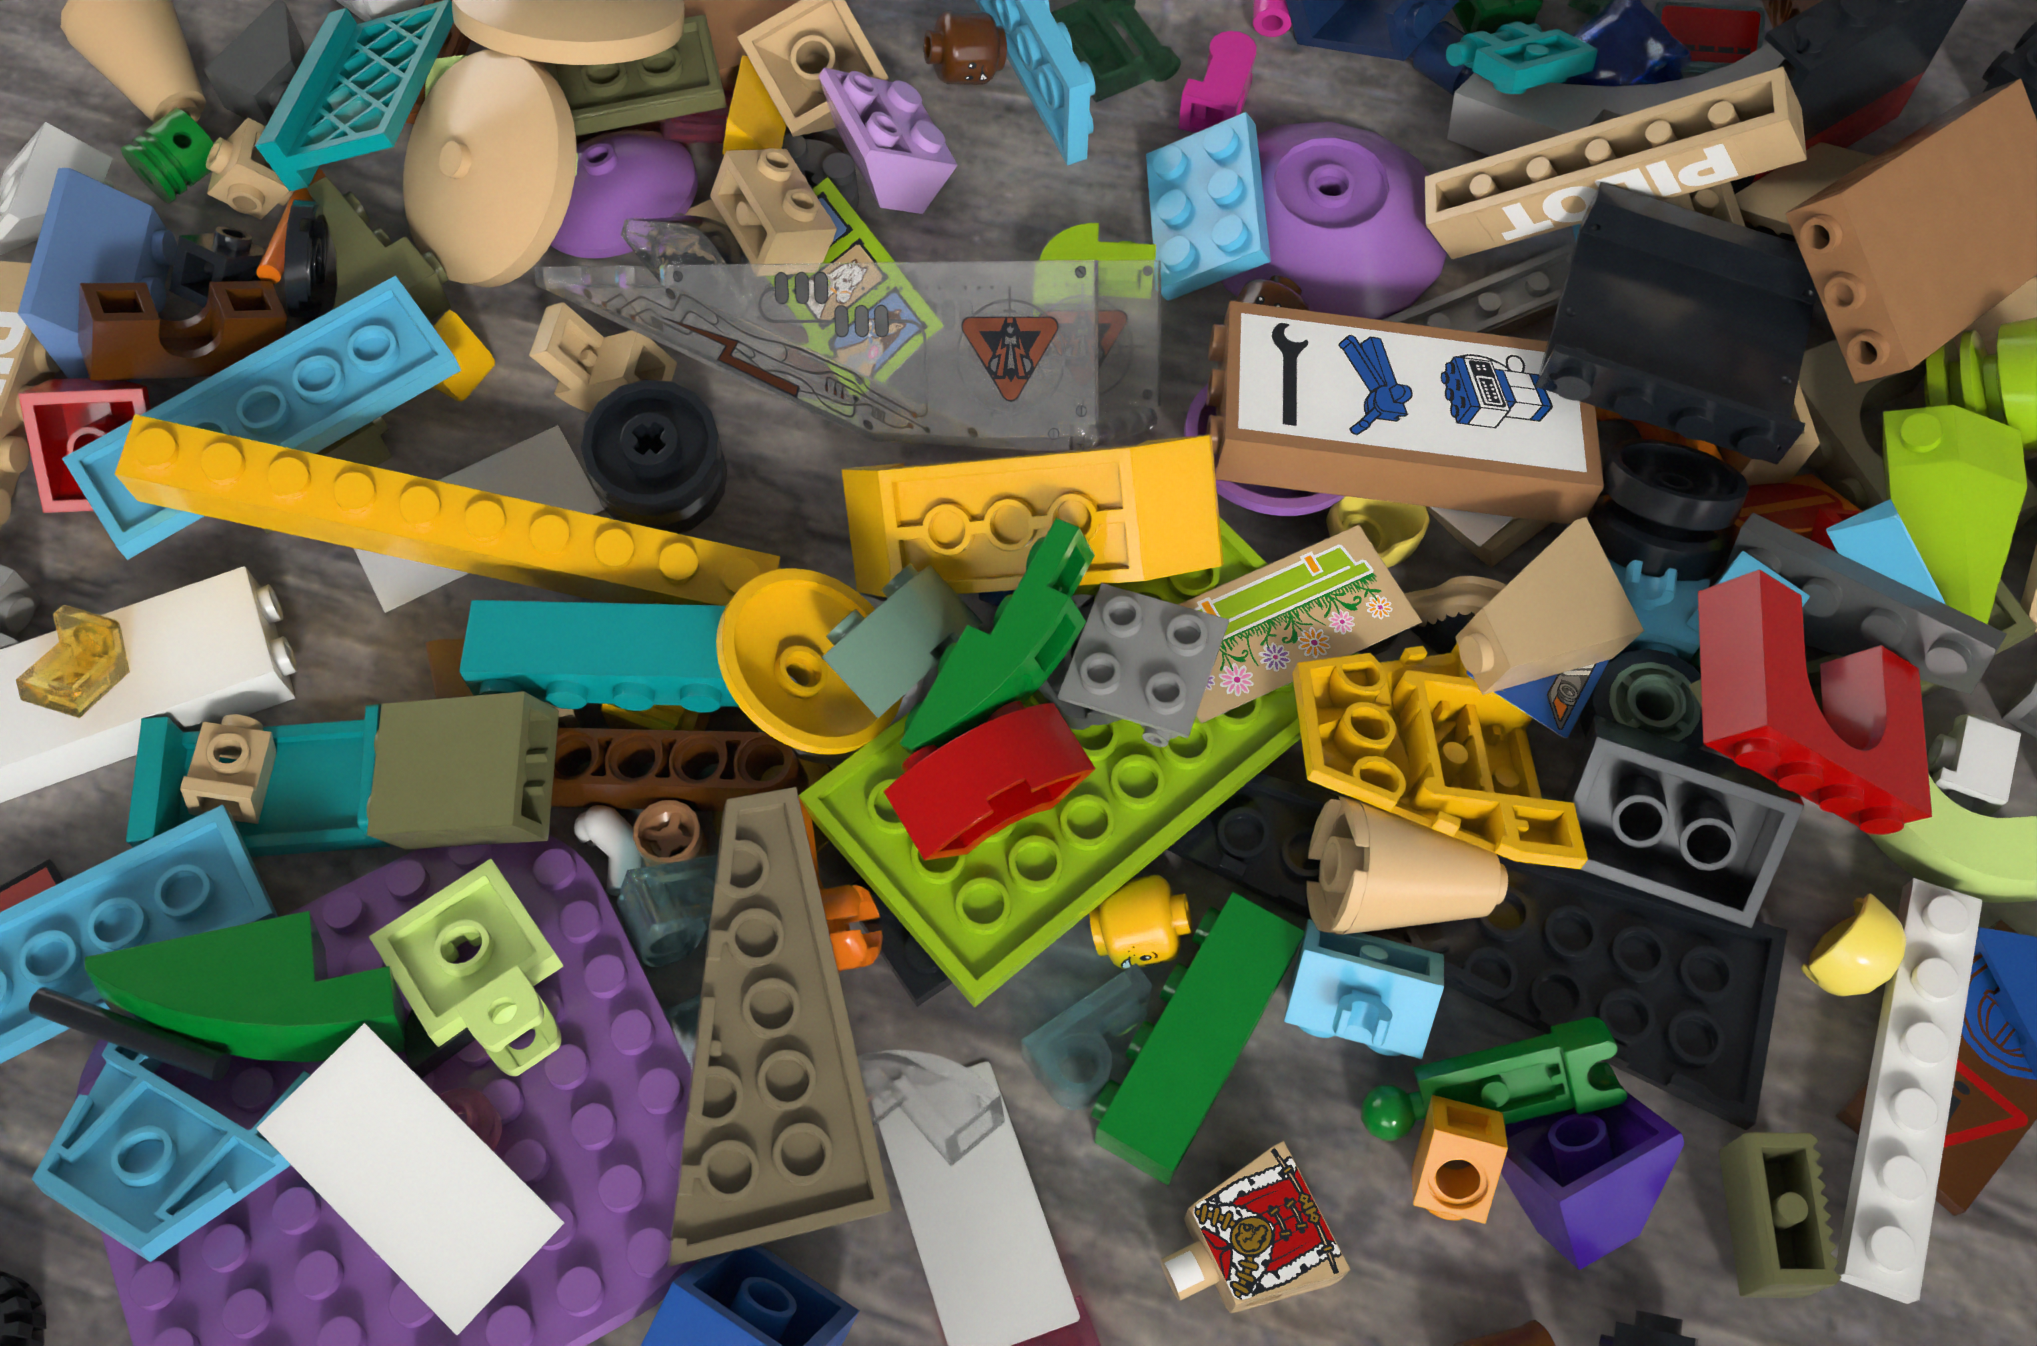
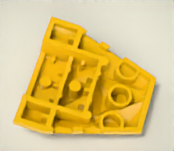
[1292,643,1588,869]

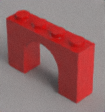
[1698,569,1932,835]

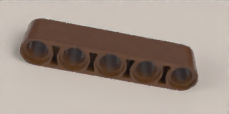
[551,728,809,812]

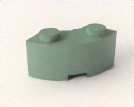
[822,564,983,718]

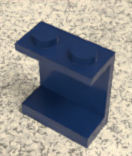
[1286,0,1459,61]

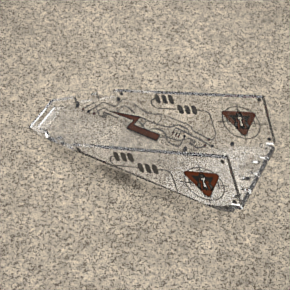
[535,260,1161,451]

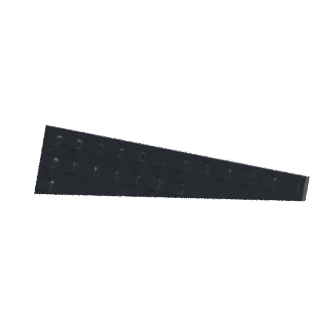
[1166,773,1788,1130]

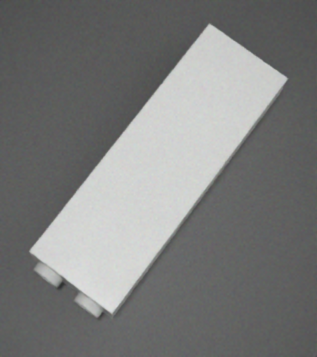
[0,566,298,803]

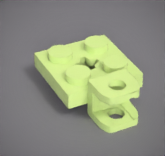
[369,859,563,1076]

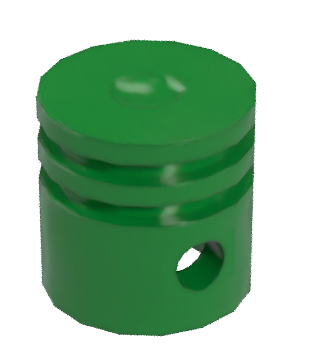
[121,107,214,203]

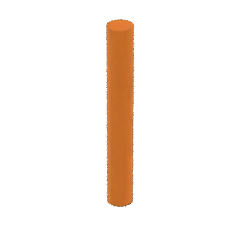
[256,168,326,284]

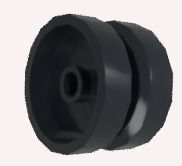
[581,379,727,534]
[1587,439,1750,581]

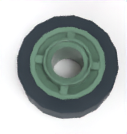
[1580,649,1704,749]

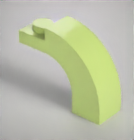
[1867,773,2037,903]

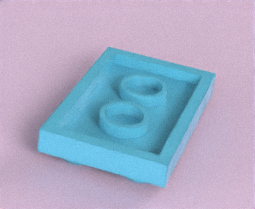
[1146,112,1271,301]

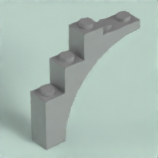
[1447,43,1797,156]

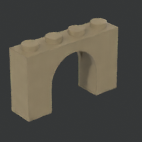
[1798,339,2037,533]

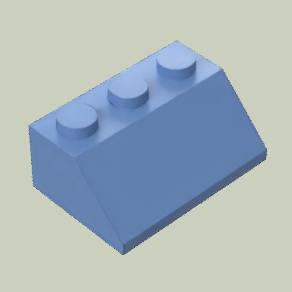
[17,168,177,383]

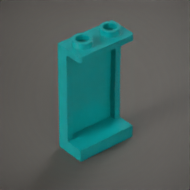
[126,704,390,857]

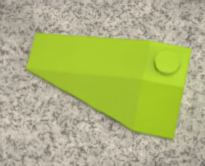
[1882,405,2027,625]

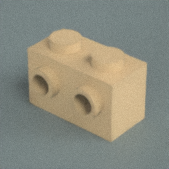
[710,148,837,277]

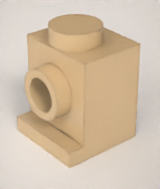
[180,714,277,824]

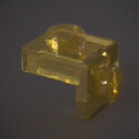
[16,605,130,718]

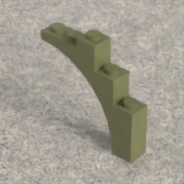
[262,176,451,534]

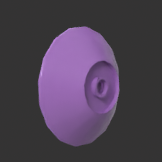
[1221,122,1447,320]

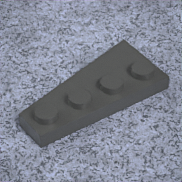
[1722,513,2007,695]

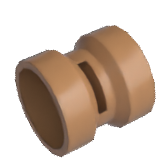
[633,800,710,885]

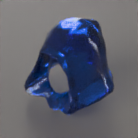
[1562,0,1692,87]

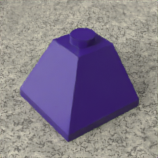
[1501,1091,1684,1270]

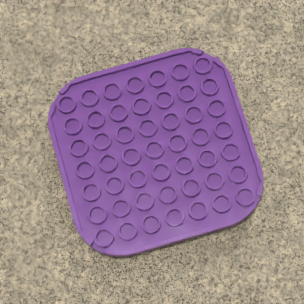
[75,835,699,1346]

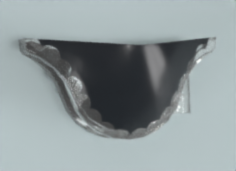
[621,213,754,317]

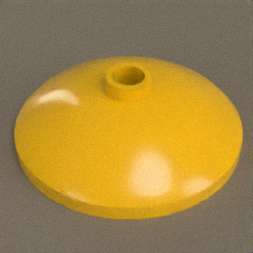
[716,568,903,755]

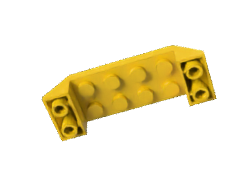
[841,434,1224,598]

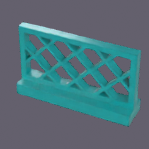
[255,0,454,192]

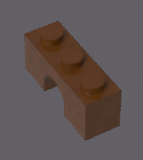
[78,281,287,381]

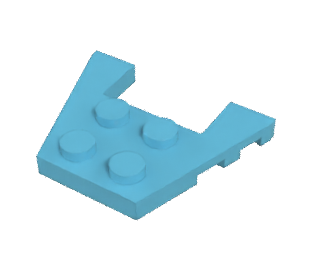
[31,1042,311,1262]

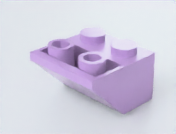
[818,68,958,214]

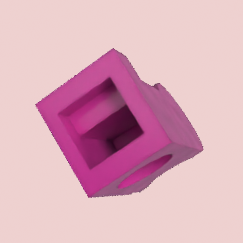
[1178,31,1257,133]

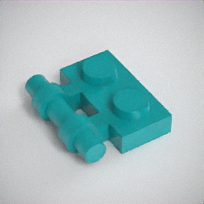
[1446,21,1598,94]

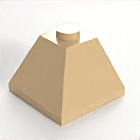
[737,0,890,137]

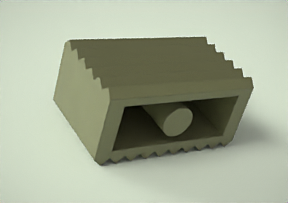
[1719,1132,1842,1298]

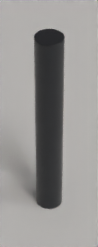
[29,987,231,1081]

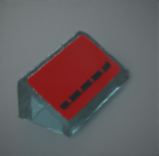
[1646,0,1766,73]

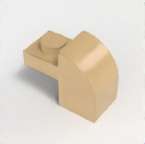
[529,302,677,413]

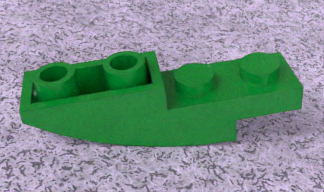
[899,518,1095,755]

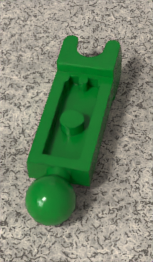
[1361,1017,1627,1141]

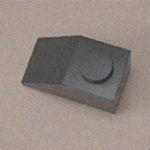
[204,0,305,126]

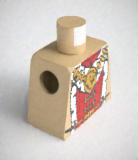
[1160,1141,1350,1313]

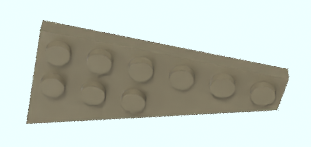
[667,787,892,1268]

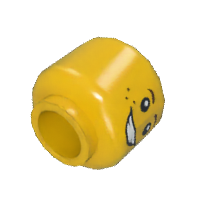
[1089,875,1193,969]

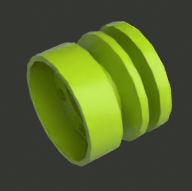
[1924,317,2037,451]

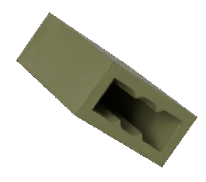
[367,691,559,850]

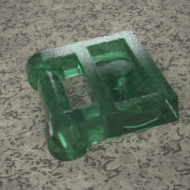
[1051,0,1181,103]

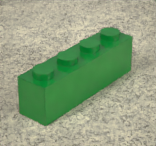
[1090,892,1305,1186]

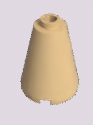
[61,0,206,123]
[1307,796,1508,935]

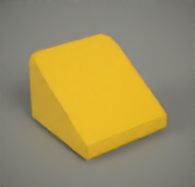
[433,309,496,402]

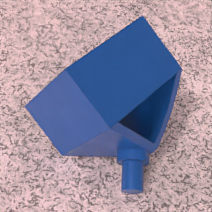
[641,1245,860,1346]

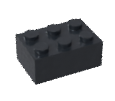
[1561,715,1804,928]

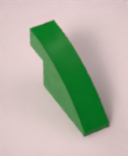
[85,911,406,1062]

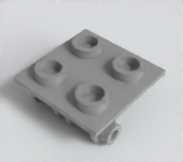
[1058,583,1229,747]

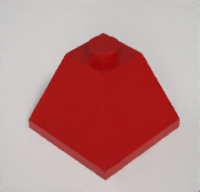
[18,378,151,513]

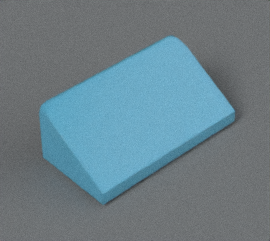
[1826,499,1946,604]

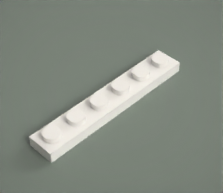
[1835,878,1982,1304]

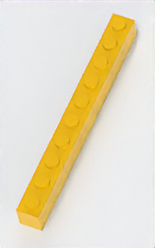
[115,414,780,606]

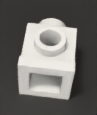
[1927,714,2021,817]

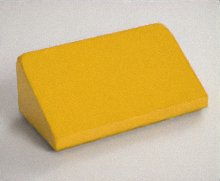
[722,55,787,155]

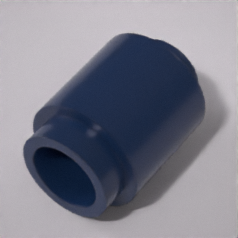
[1408,21,1474,96]

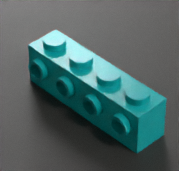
[459,600,739,712]

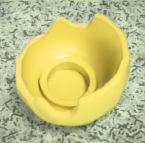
[1326,496,1430,568]
[1801,893,1906,996]

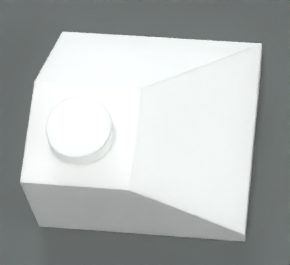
[0,122,113,255]

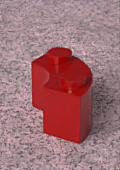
[883,701,1096,861]

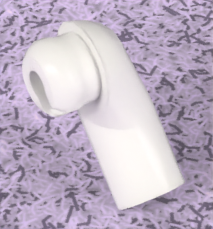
[574,805,642,897]

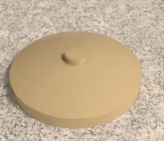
[452,0,685,65]
[403,49,577,288]

